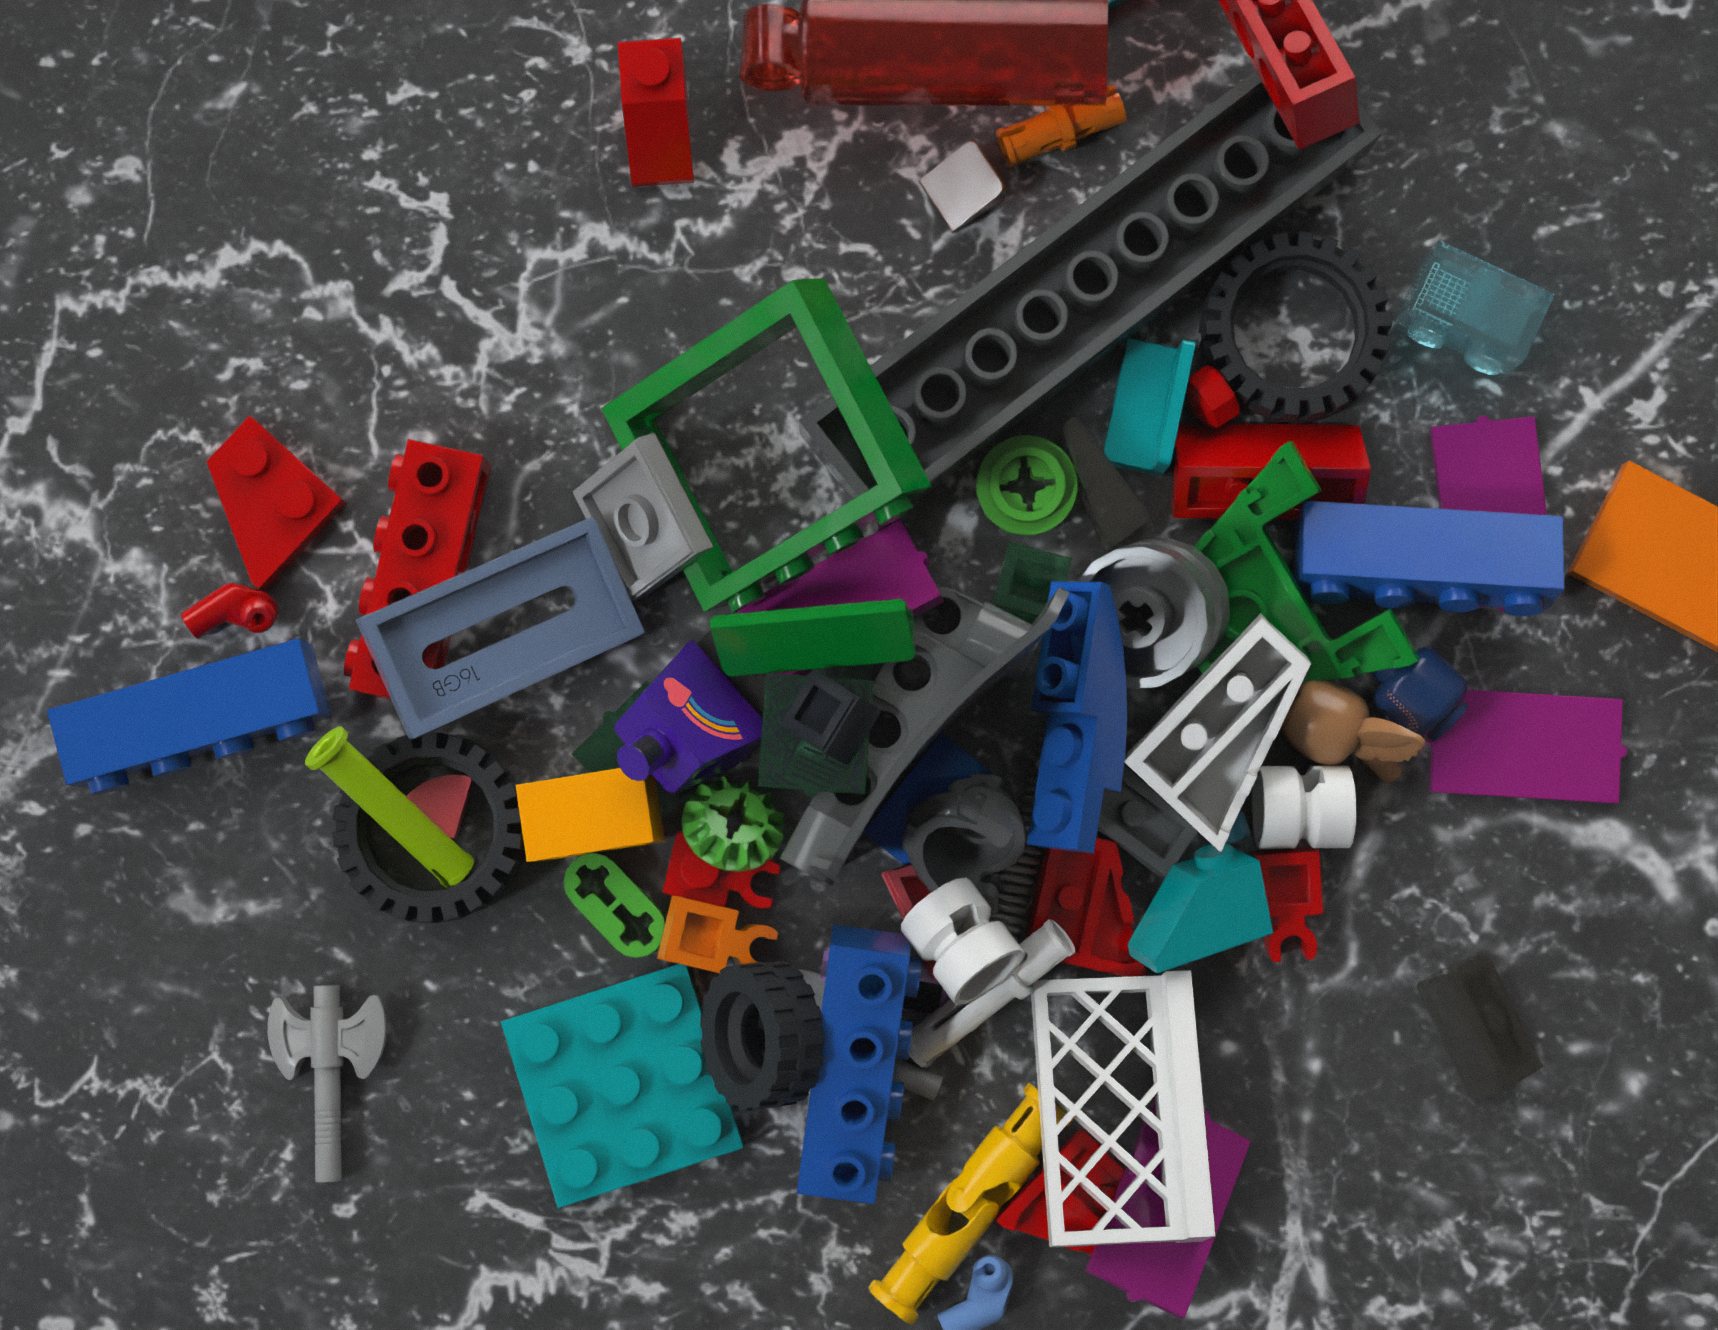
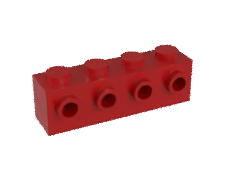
[344,439,492,700]

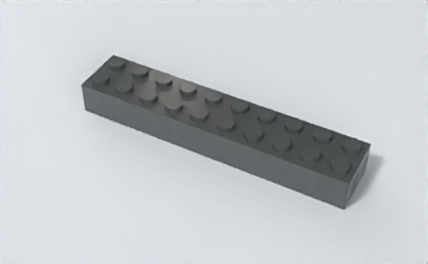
[799,70,1383,532]

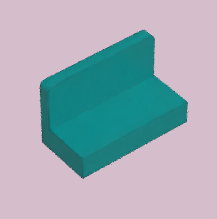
[1100,338,1196,477]

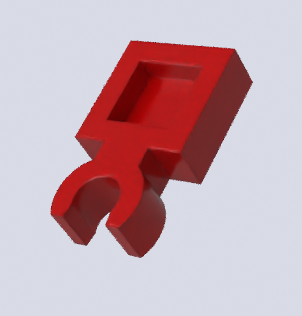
[662,830,781,908]
[1251,847,1323,962]

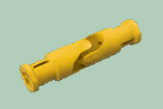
[868,1082,1074,1325]

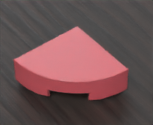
[406,775,474,839]

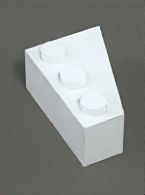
[1124,614,1311,852]

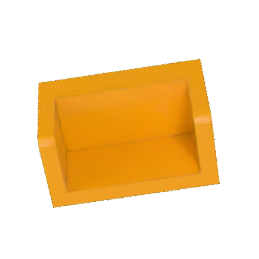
[515,768,665,862]

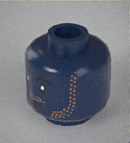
[1372,647,1469,742]

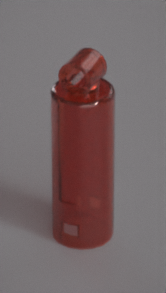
[739,0,1109,106]

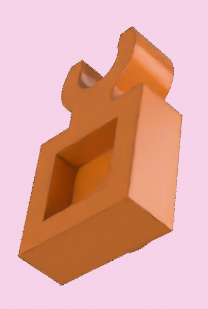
[657,896,778,973]

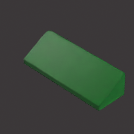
[710,599,916,676]

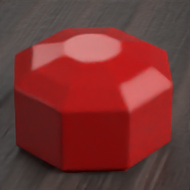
[1185,365,1240,430]

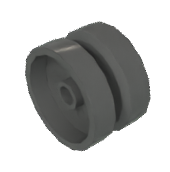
[1077,538,1230,689]

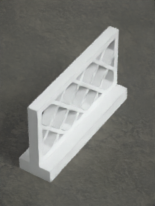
[1031,970,1215,1247]

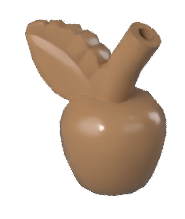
[1280,680,1426,783]

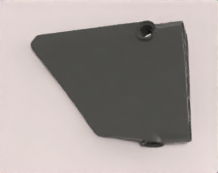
[780,587,1070,886]

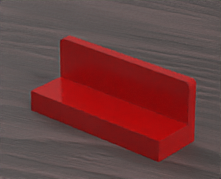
[1171,423,1371,519]

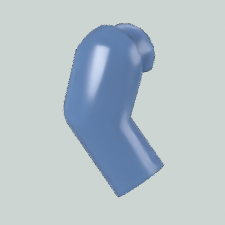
[937,1255,1014,1330]

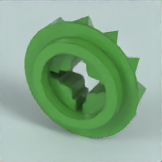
[976,435,1077,537]
[682,776,784,872]

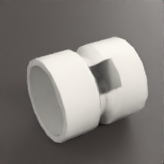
[1251,765,1356,849]
[901,877,1025,1005]

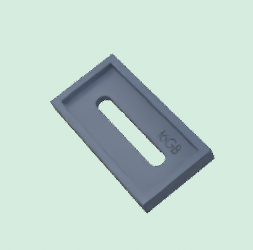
[355,516,645,739]

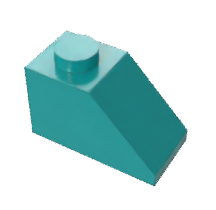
[1128,844,1273,973]

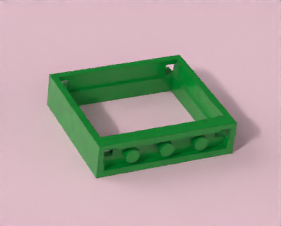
[601,278,932,613]

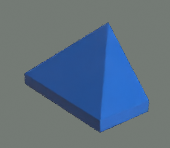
[863,733,992,866]

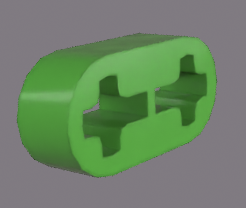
[564,853,666,958]

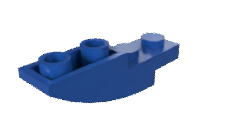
[1027,582,1127,854]

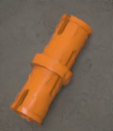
[996,84,1127,168]

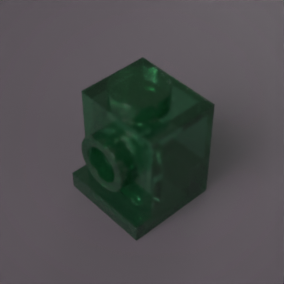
[991,541,1072,624]

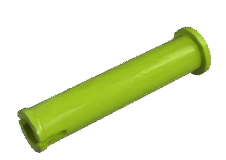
[305,726,474,888]

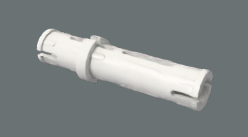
[909,919,1075,1068]

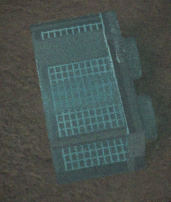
[1394,240,1555,375]

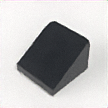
[779,669,880,764]

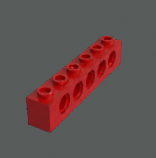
[1218,0,1360,150]

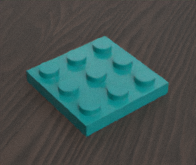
[500,964,744,1208]

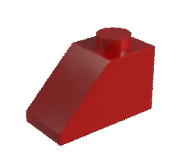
[617,37,694,187]

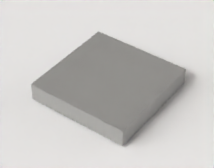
[573,433,713,602]

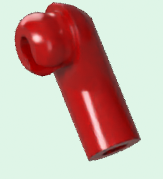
[180,583,278,639]

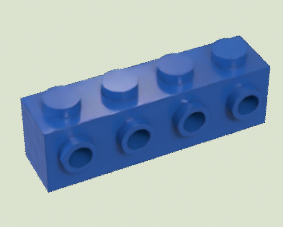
[1294,501,1564,616]
[47,638,332,795]
[797,924,922,1204]

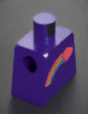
[614,639,773,794]

